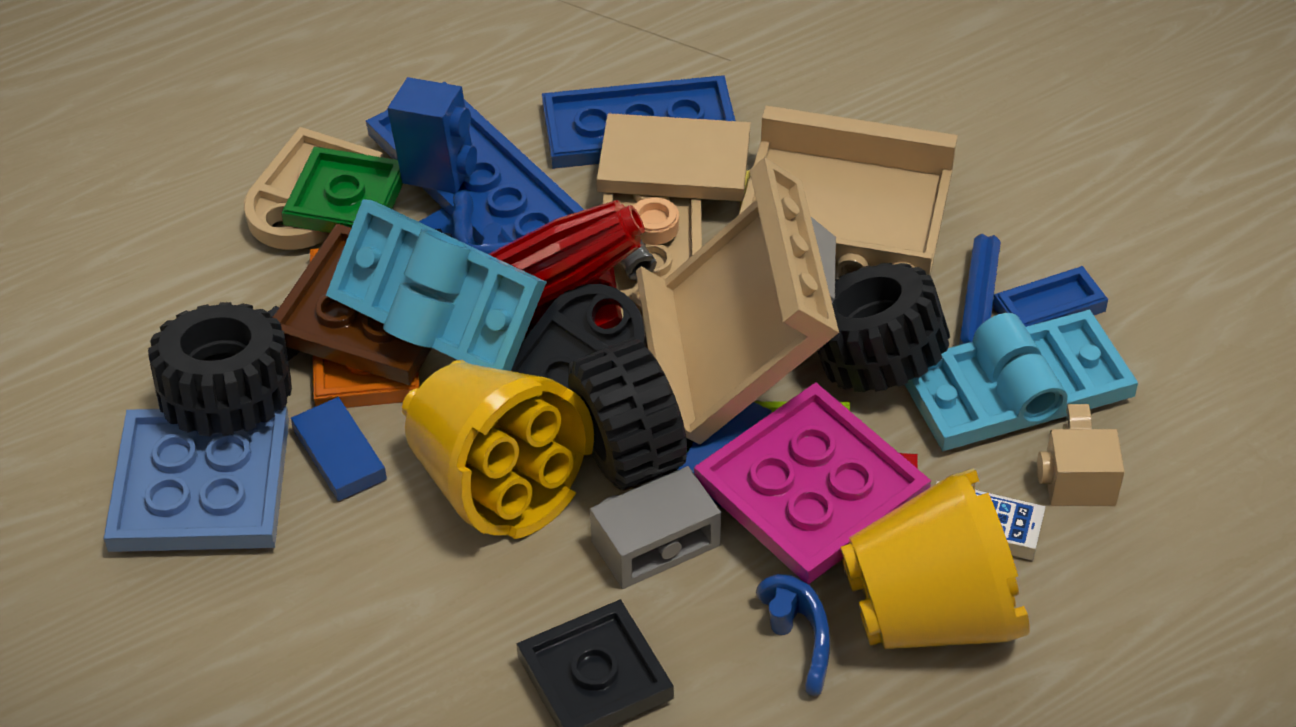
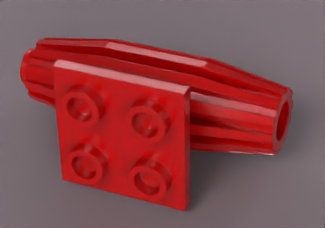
[488,200,645,337]

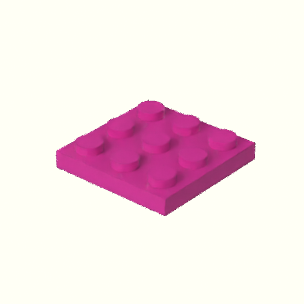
[694,382,931,584]

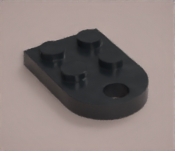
[511,284,647,389]

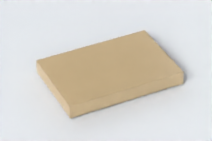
[597,113,751,201]

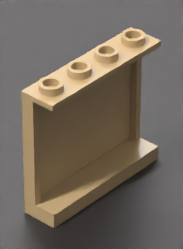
[731,105,958,279]
[636,157,839,445]

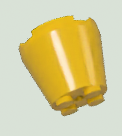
[402,360,594,539]
[840,468,1030,649]

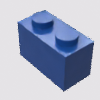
[387,77,477,193]

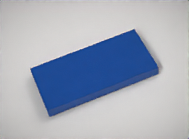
[542,75,736,169]

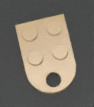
[244,127,384,250]

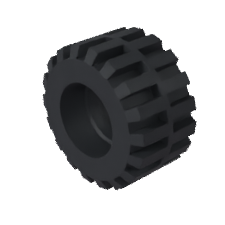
[817,263,950,392]
[148,302,292,436]
[568,337,687,490]

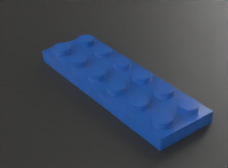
[366,82,584,245]

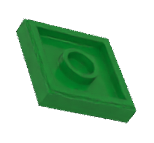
[281,146,403,233]

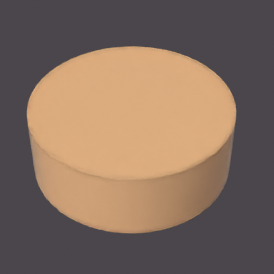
[633,197,679,245]

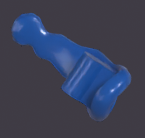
[452,190,513,254]
[756,574,830,696]

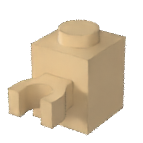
[1037,404,1125,506]

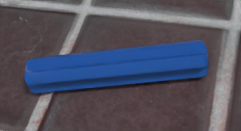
[959,234,1001,345]

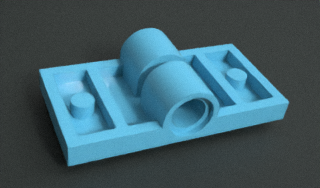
[326,199,546,371]
[904,309,1138,452]

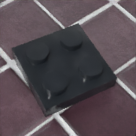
[516,599,674,727]

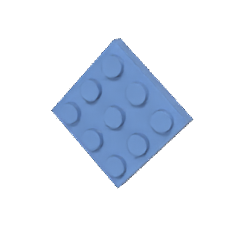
[104,406,289,552]

